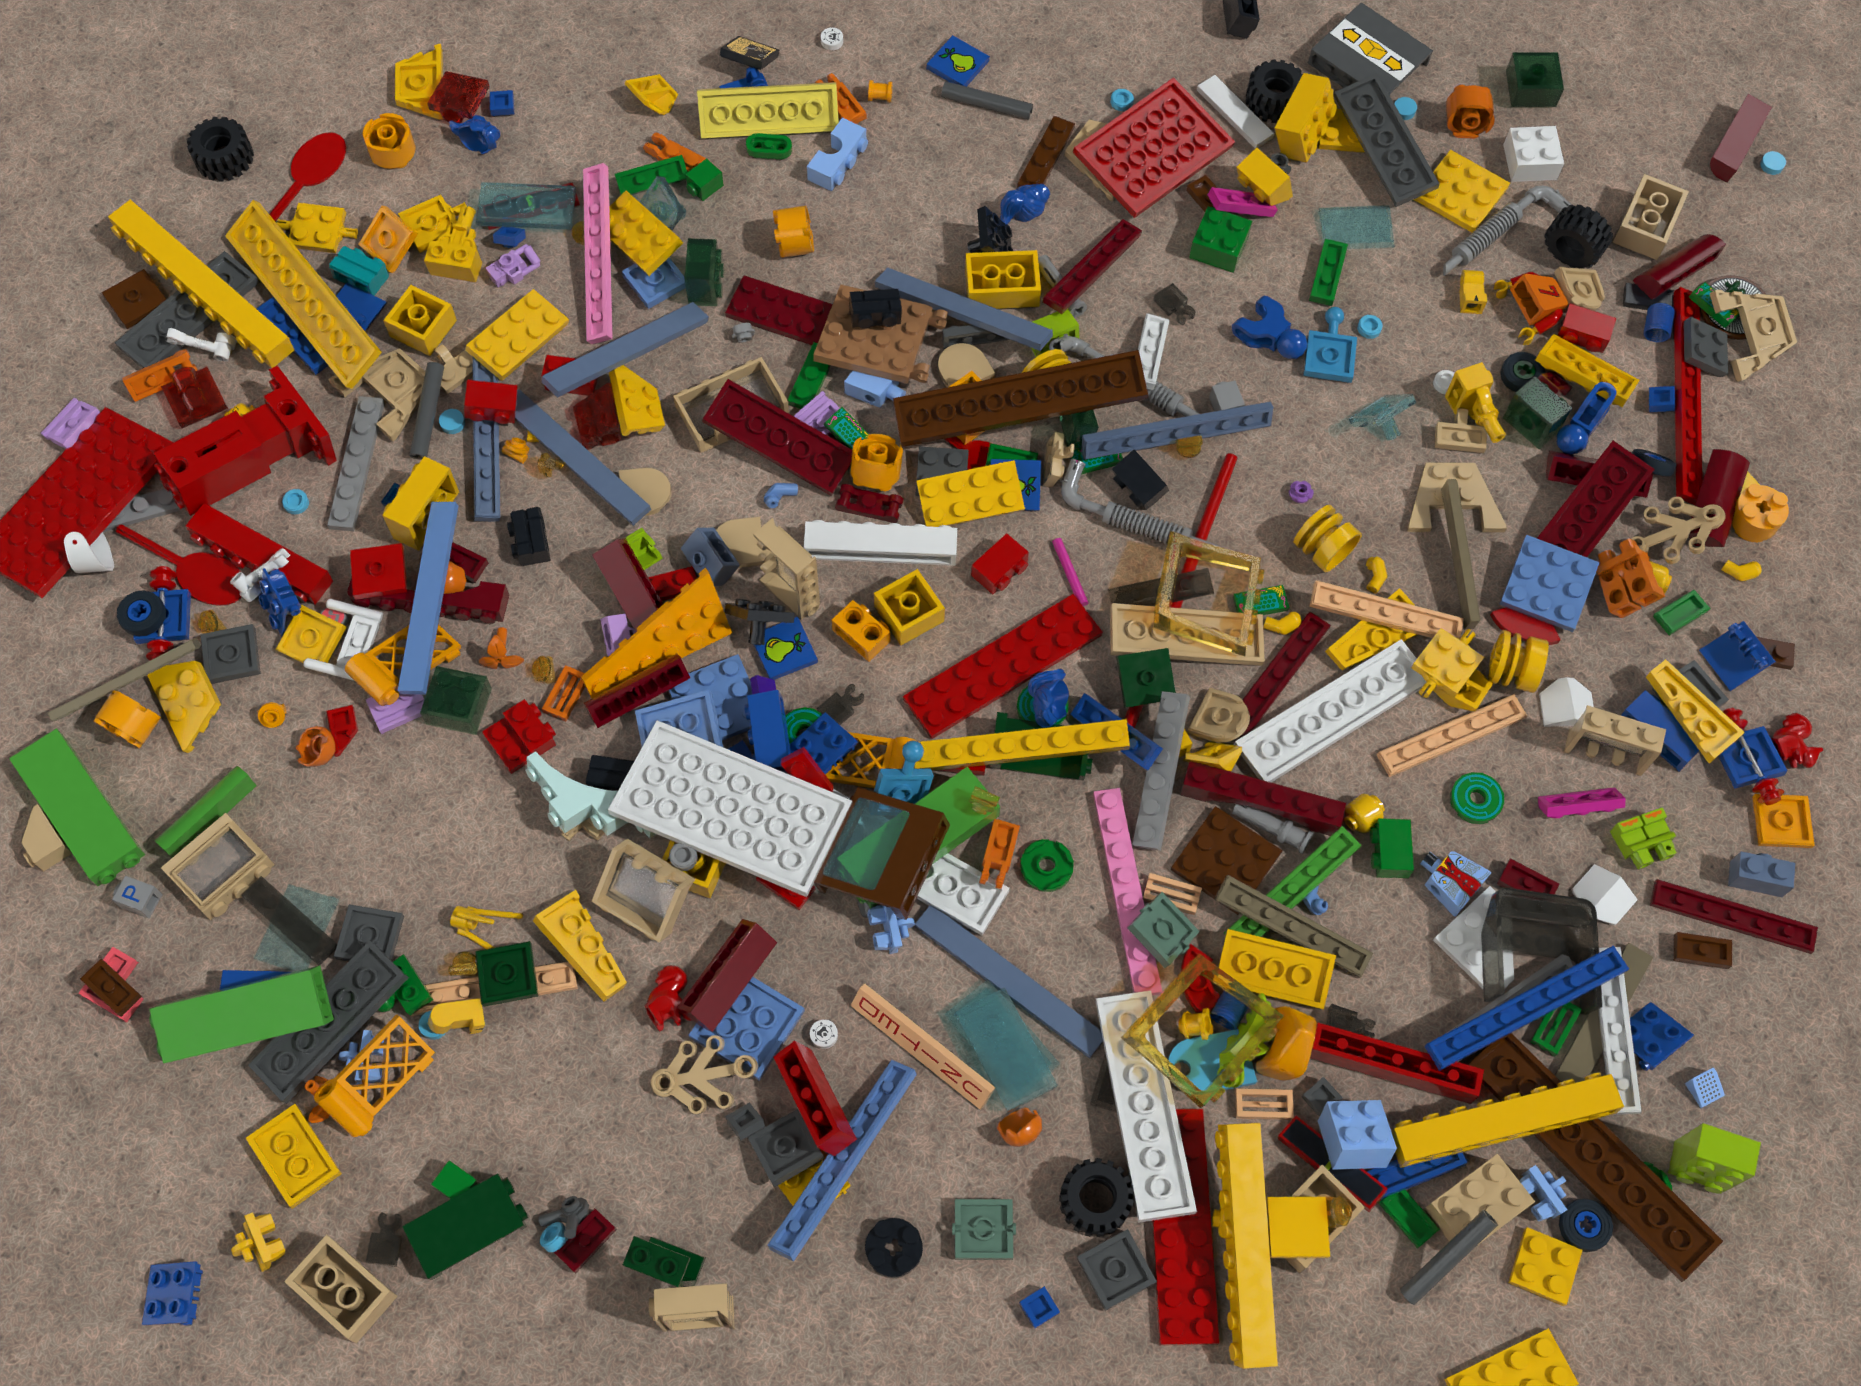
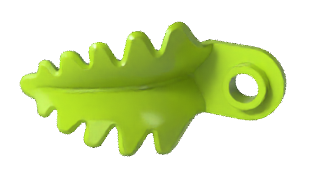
[1217,993,1276,1088]

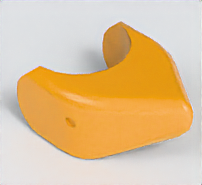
[1256,1006,1317,1081]

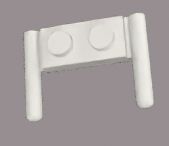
[304,599,383,681]

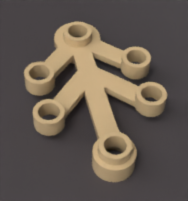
[1631,497,1725,564]
[651,1035,758,1114]

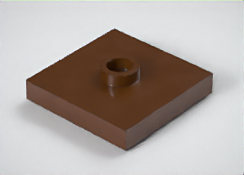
[101,269,166,329]

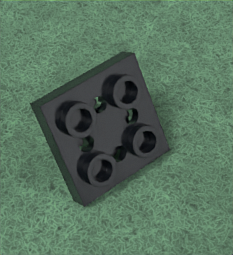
[967,206,1013,253]
[725,599,795,645]

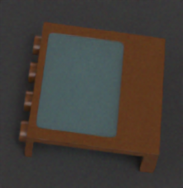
[814,787,950,920]

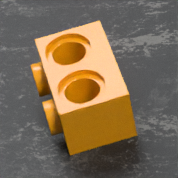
[831,600,890,662]

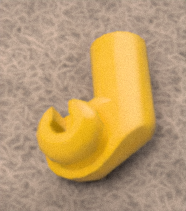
[1366,556,1388,594]
[1721,560,1762,581]
[1263,612,1301,635]

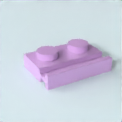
[794,391,840,436]
[41,398,100,449]
[366,693,430,734]

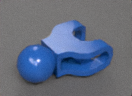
[1232,295,1307,359]
[1556,382,1617,455]

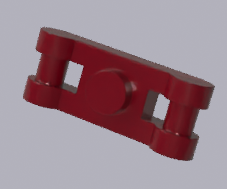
[835,484,904,523]

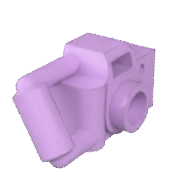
[485,244,541,287]
[600,614,636,656]

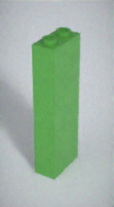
[9,728,145,886]
[837,767,1000,908]
[149,966,334,1064]

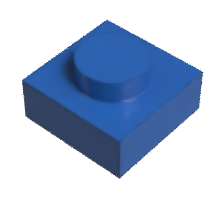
[490,90,515,116]
[493,226,526,248]
[1649,386,1675,412]
[1019,1286,1060,1329]

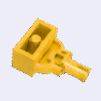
[424,206,482,282]
[1445,362,1506,443]

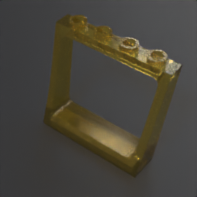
[1154,531,1265,656]
[1121,953,1284,1108]

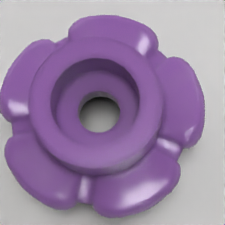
[1289,481,1314,503]

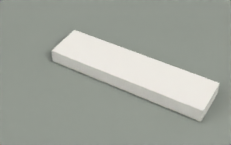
[1197,75,1274,149]
[1138,313,1169,390]

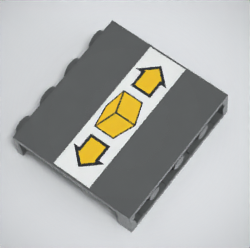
[1308,2,1433,95]

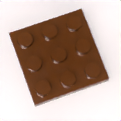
[1170,806,1283,915]

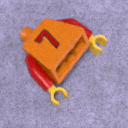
[1494,272,1568,345]

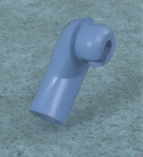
[764,483,798,508]
[1303,886,1328,915]

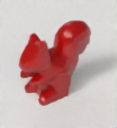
[1771,713,1823,769]
[644,965,692,1032]

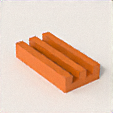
[542,665,585,722]

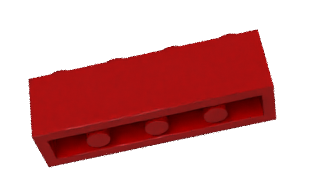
[773,1040,857,1156]

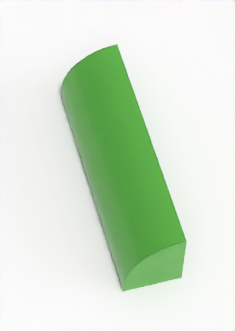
[154,766,256,858]

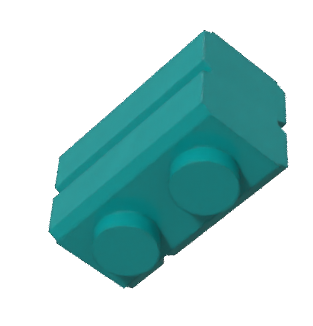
[329,246,389,296]

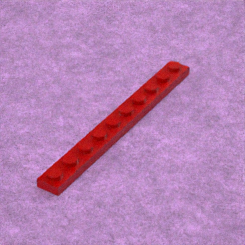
[1674,287,1703,505]

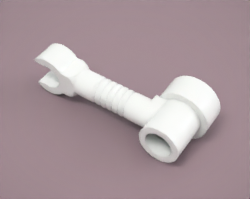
[166,328,237,362]
[230,548,290,602]

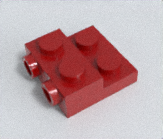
[482,699,556,774]

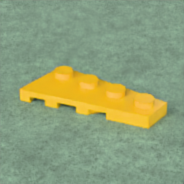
[1325,588,1418,671]
[1646,659,1745,764]
[533,890,627,1002]

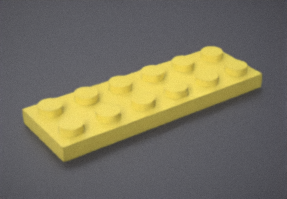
[697,82,839,138]

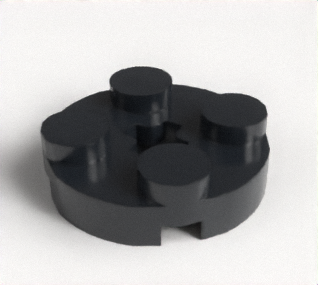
[865,1218,923,1278]

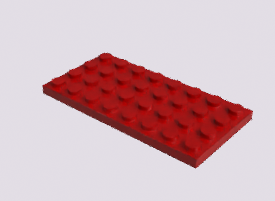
[0,407,174,598]

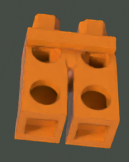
[1596,538,1665,618]

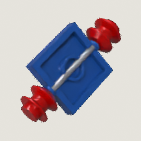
[134,566,191,661]
[1718,708,1787,805]

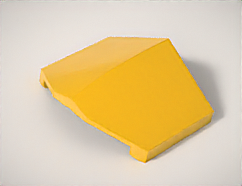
[625,74,678,115]
[1433,669,1493,712]
[1183,742,1242,772]

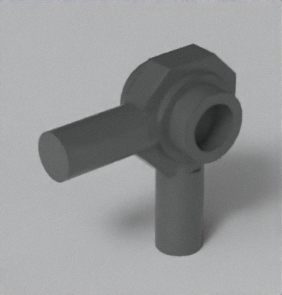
[539,1196,589,1239]

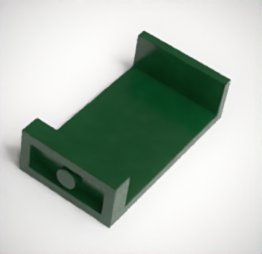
[990,712,1093,781]
[402,1174,528,1280]
[622,1236,706,1287]

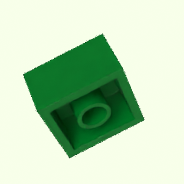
[1189,206,1252,273]

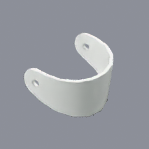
[64,532,114,573]

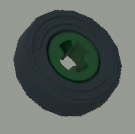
[1500,352,1546,394]

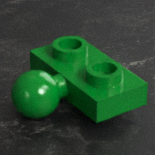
[377,954,434,1016]

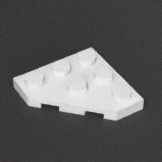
[1433,886,1514,1000]

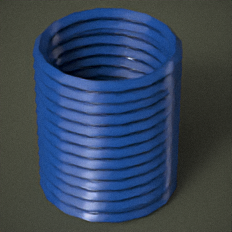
[1643,303,1675,343]
[1210,984,1253,1030]

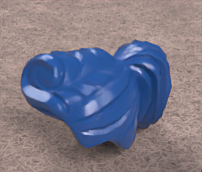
[449,115,500,154]
[1000,184,1050,224]
[1028,669,1069,728]

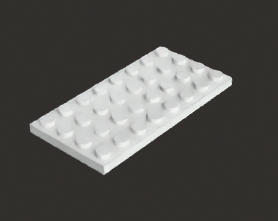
[608,720,852,897]

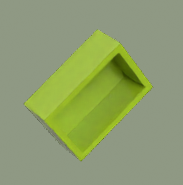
[1668,1123,1761,1194]

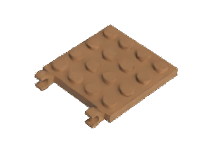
[814,284,948,384]

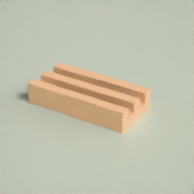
[1143,873,1202,915]
[1235,1088,1294,1120]

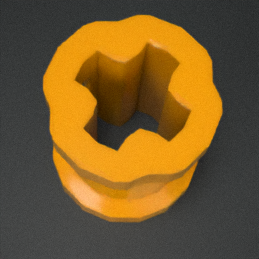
[868,80,893,103]

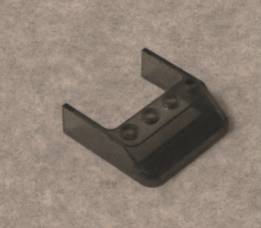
[1481,888,1603,1015]

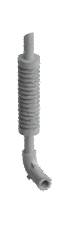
[1443,185,1573,276]
[1049,334,1199,417]
[1060,459,1219,552]

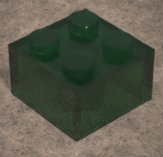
[1506,52,1564,107]
[684,238,724,306]
[1503,376,1572,450]
[420,666,492,735]

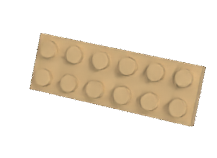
[1110,603,1265,666]

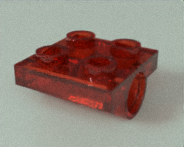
[427,71,490,124]
[161,367,228,429]
[573,382,621,450]

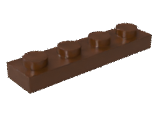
[1017,116,1075,188]

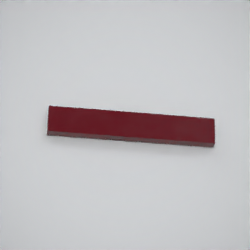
[1043,219,1142,314]
[1239,611,1331,738]
[1650,879,1818,954]

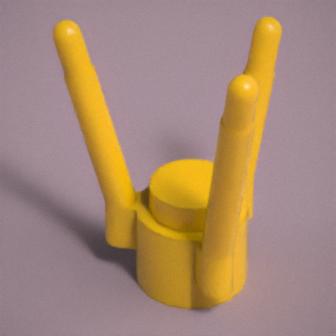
[450,906,523,949]

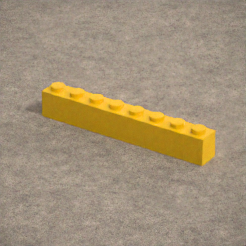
[915,719,1130,771]
[1392,1073,1624,1168]
[1215,1123,1278,1369]

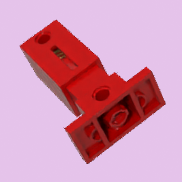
[153,365,337,516]

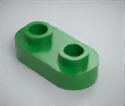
[746,133,792,159]

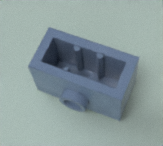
[681,528,740,586]
[1728,851,1795,897]

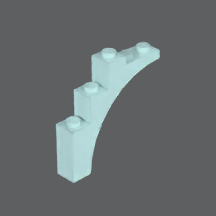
[525,751,656,839]

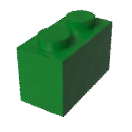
[1369,818,1414,879]

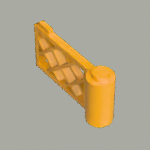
[344,624,461,706]
[825,732,916,788]
[314,1014,435,1137]

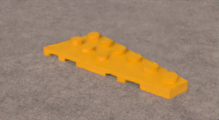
[581,568,732,699]

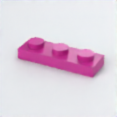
[1207,187,1278,217]
[1538,787,1626,818]

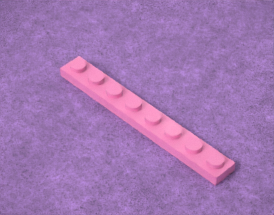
[583,163,612,344]
[1093,788,1162,995]

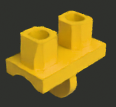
[231,1212,285,1272]

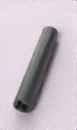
[941,81,1033,120]
[409,362,444,459]
[1400,1210,1498,1305]

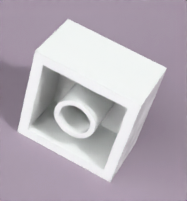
[1503,126,1564,182]

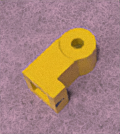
[1459,270,1487,314]
[428,998,485,1034]

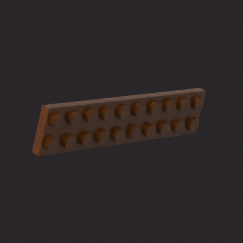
[893,350,1148,447]
[1468,1033,1723,1282]

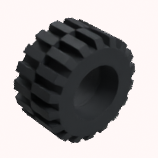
[1246,59,1303,123]
[187,117,254,182]
[1544,204,1613,269]
[1059,1158,1134,1237]

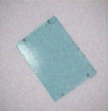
[1318,205,1395,249]
[254,884,339,972]

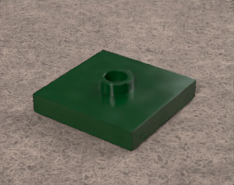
[1116,648,1176,708]
[475,941,539,1007]

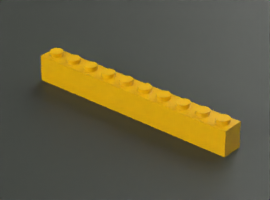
[108,199,294,368]

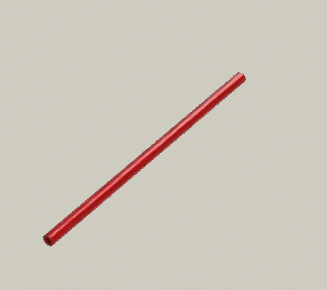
[1125,453,1238,728]

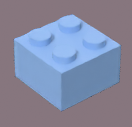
[1318,1100,1397,1170]

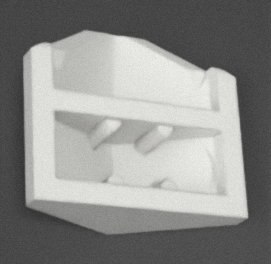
[1539,677,1594,727]
[1572,864,1637,926]

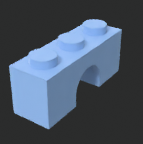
[807,118,868,191]

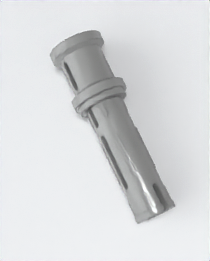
[1038,255,1087,318]
[1232,804,1313,854]

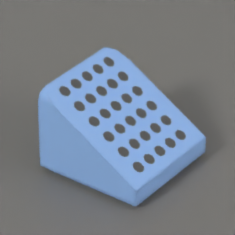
[1685,1067,1725,1108]

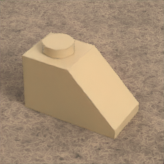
[21,804,72,872]

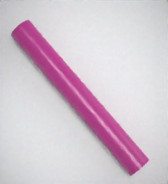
[1052,538,1089,606]

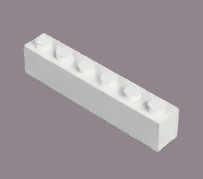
[804,520,957,566]

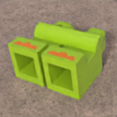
[1610,807,1676,870]

